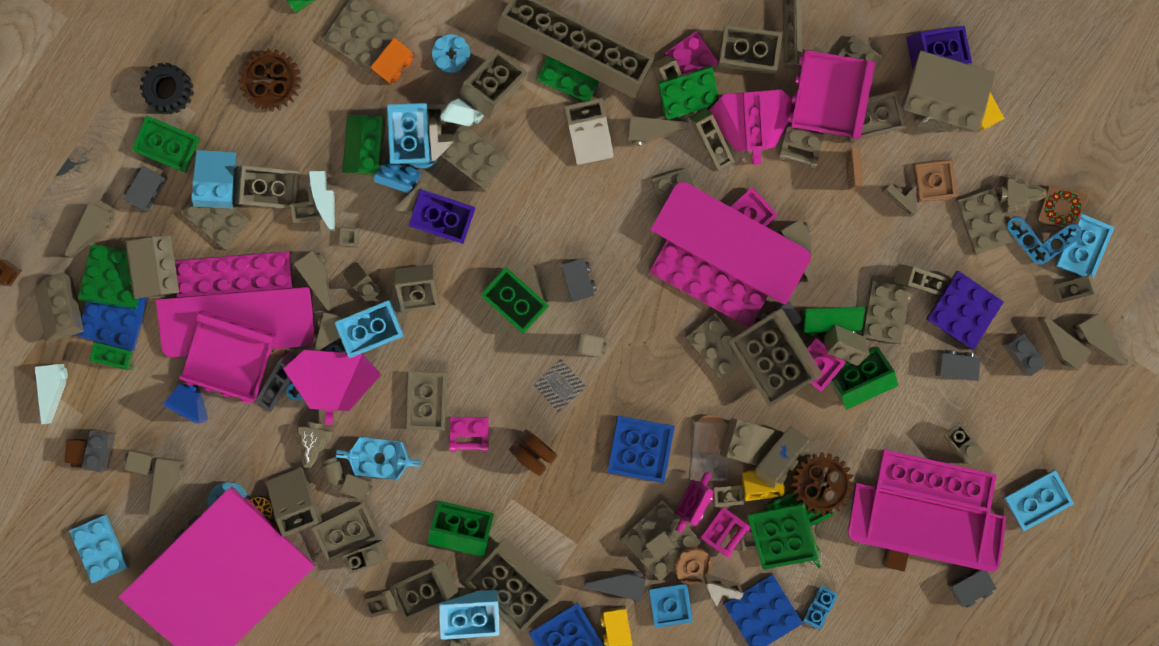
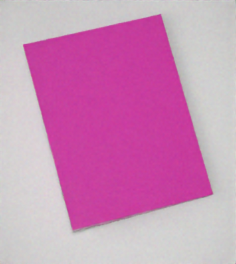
[119,486,316,646]

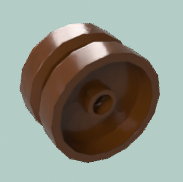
[508,429,558,477]

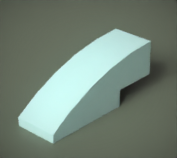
[309,171,335,231]

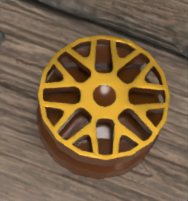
[250,495,274,520]

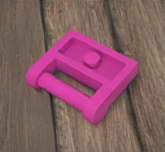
[449,417,489,452]
[701,507,751,558]

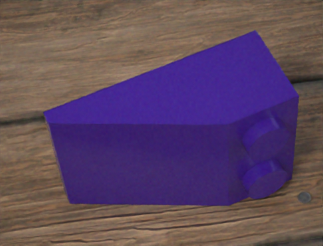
[906,25,972,70]
[408,189,476,244]

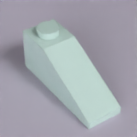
[440,98,484,126]
[35,364,68,424]

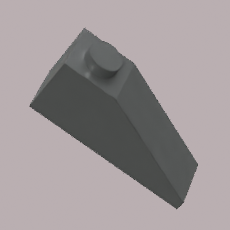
[255,352,296,412]
[584,570,646,602]

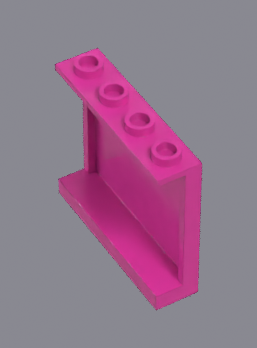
[788,50,875,139]
[179,311,277,403]

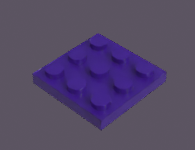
[926,271,1004,350]

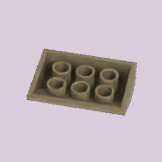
[901,50,995,132]
[728,309,823,407]
[464,538,562,634]

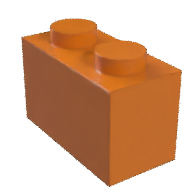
[370,38,414,85]

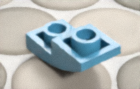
[802,586,838,630]

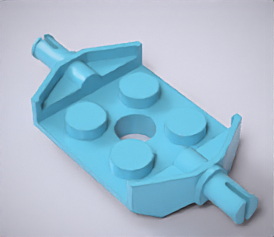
[336,437,421,481]

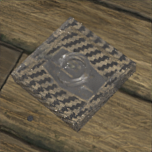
[533,359,586,413]

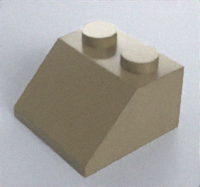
[395,264,439,312]

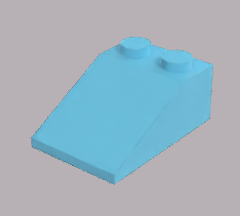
[388,103,431,164]
[192,150,236,209]
[334,300,405,358]
[439,590,499,639]

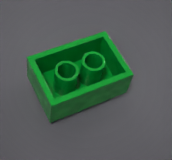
[480,267,549,335]

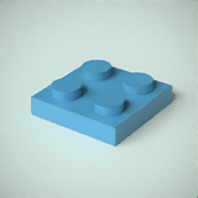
[373,160,422,194]
[649,583,693,628]

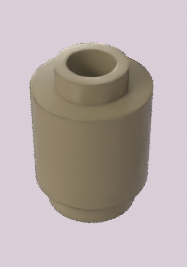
[321,457,345,487]

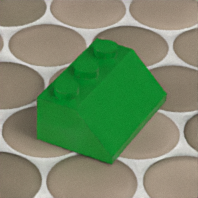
[342,115,386,176]
[800,307,865,336]
[831,347,898,410]
[428,500,494,557]

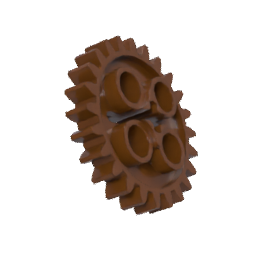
[238,49,302,112]
[791,452,855,516]

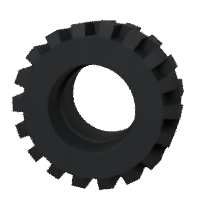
[140,63,194,114]

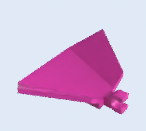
[708,89,795,165]
[283,350,382,425]

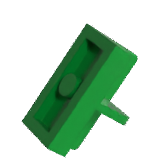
[89,342,133,370]

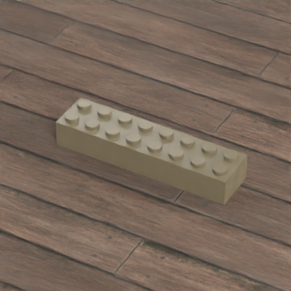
[497,0,654,98]

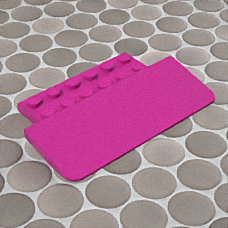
[649,182,811,328]
[156,252,315,357]
[848,449,1006,572]

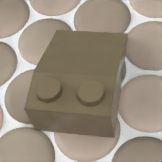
[233,165,299,209]
[720,418,784,466]
[389,561,460,622]

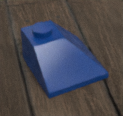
[163,384,208,424]

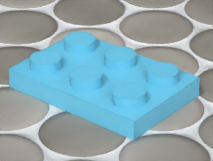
[1055,214,1115,279]
[1003,470,1074,532]
[69,515,129,583]

